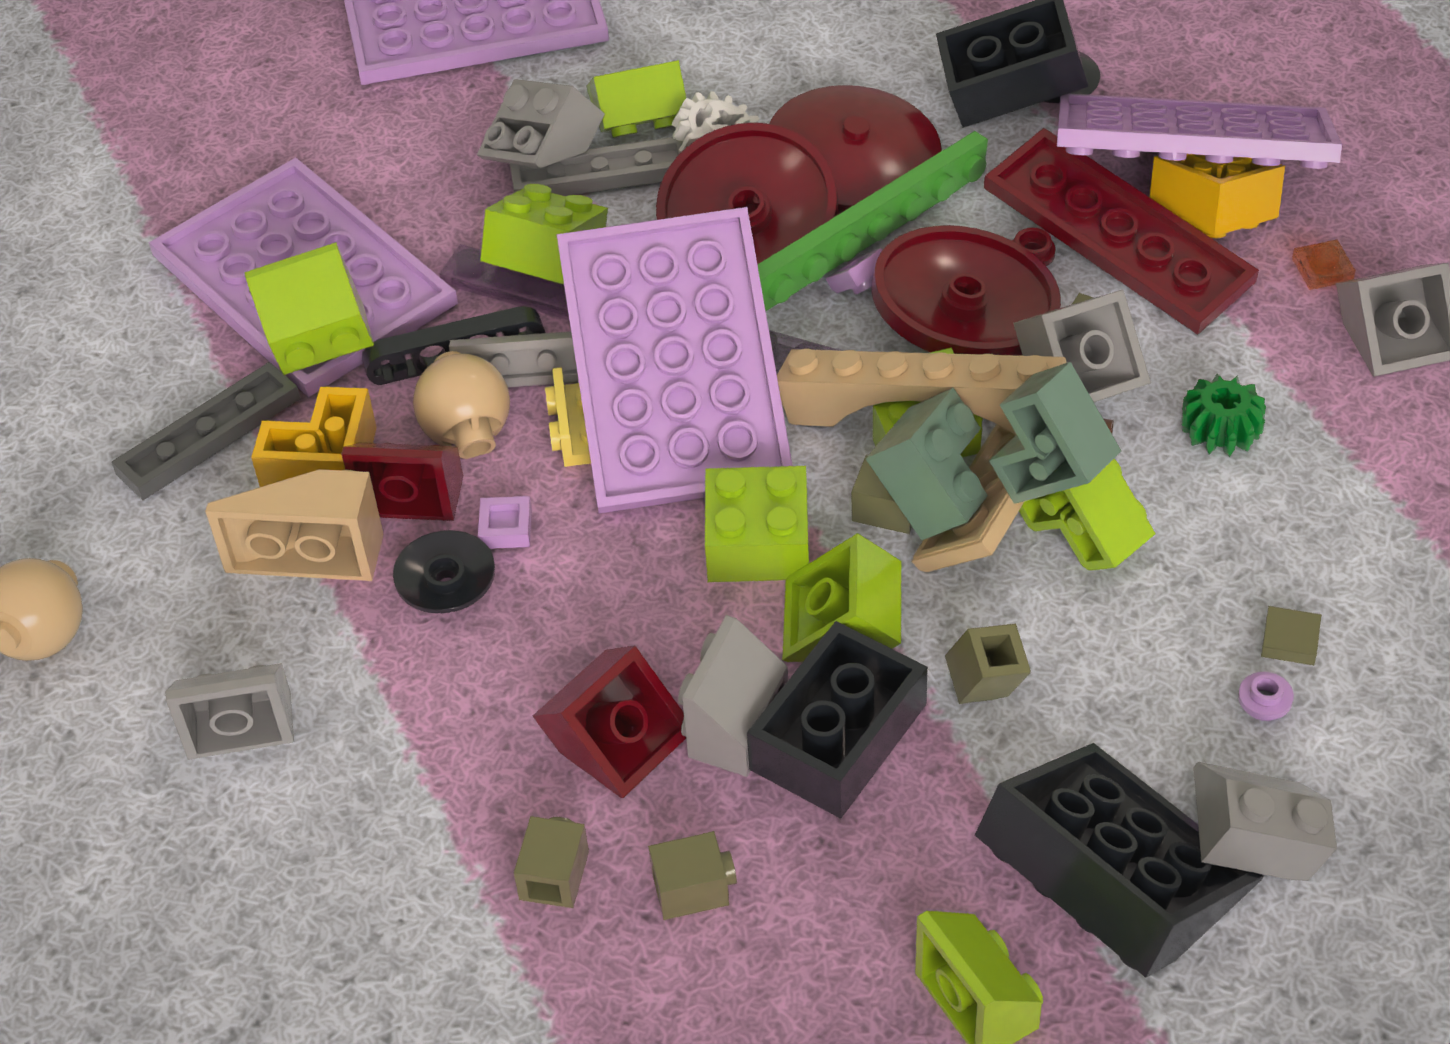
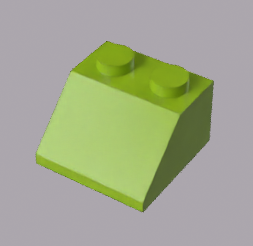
[586,60,686,138]
[244,242,374,375]
[782,533,901,662]
[915,911,1043,1044]

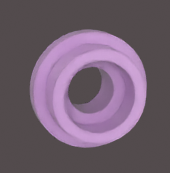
[1238,672,1294,721]

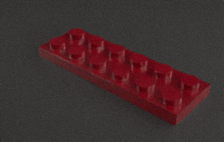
[984,128,1259,335]

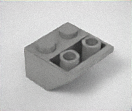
[477,79,605,168]
[678,615,788,777]

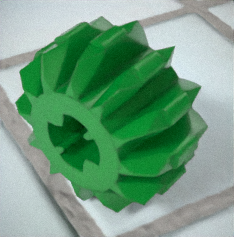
[1181,373,1266,457]

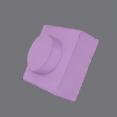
[825,248,882,294]
[478,496,532,549]

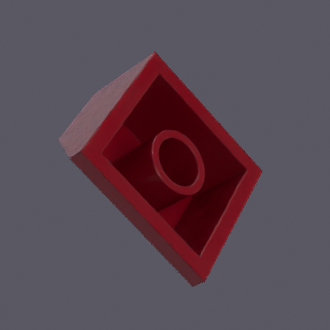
[341,442,463,521]
[533,645,686,798]

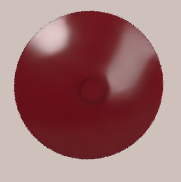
[769,85,942,215]
[656,123,839,265]
[871,225,1061,356]

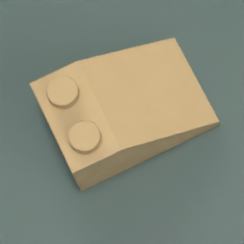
[205,469,384,581]

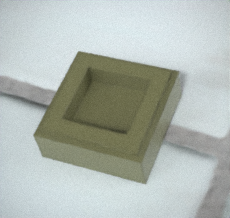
[1261,606,1322,666]

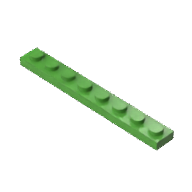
[758,131,988,311]

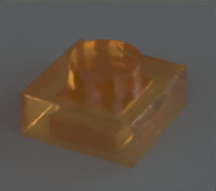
[1292,239,1356,290]

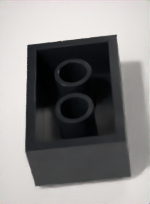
[936,0,1089,128]
[747,621,928,819]

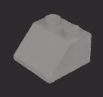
[1336,263,1450,376]
[1013,290,1151,402]
[165,663,294,760]
[1193,762,1337,881]

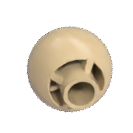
[413,351,510,459]
[0,558,83,661]

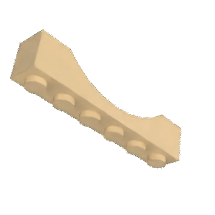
[777,349,1067,435]

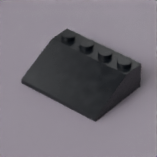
[975,743,1264,978]

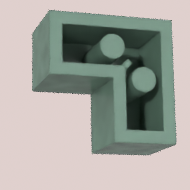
[989,362,1121,504]
[865,388,988,540]

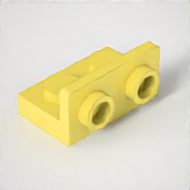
[545,367,591,467]

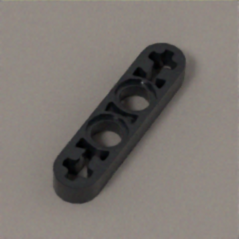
[362,306,546,385]

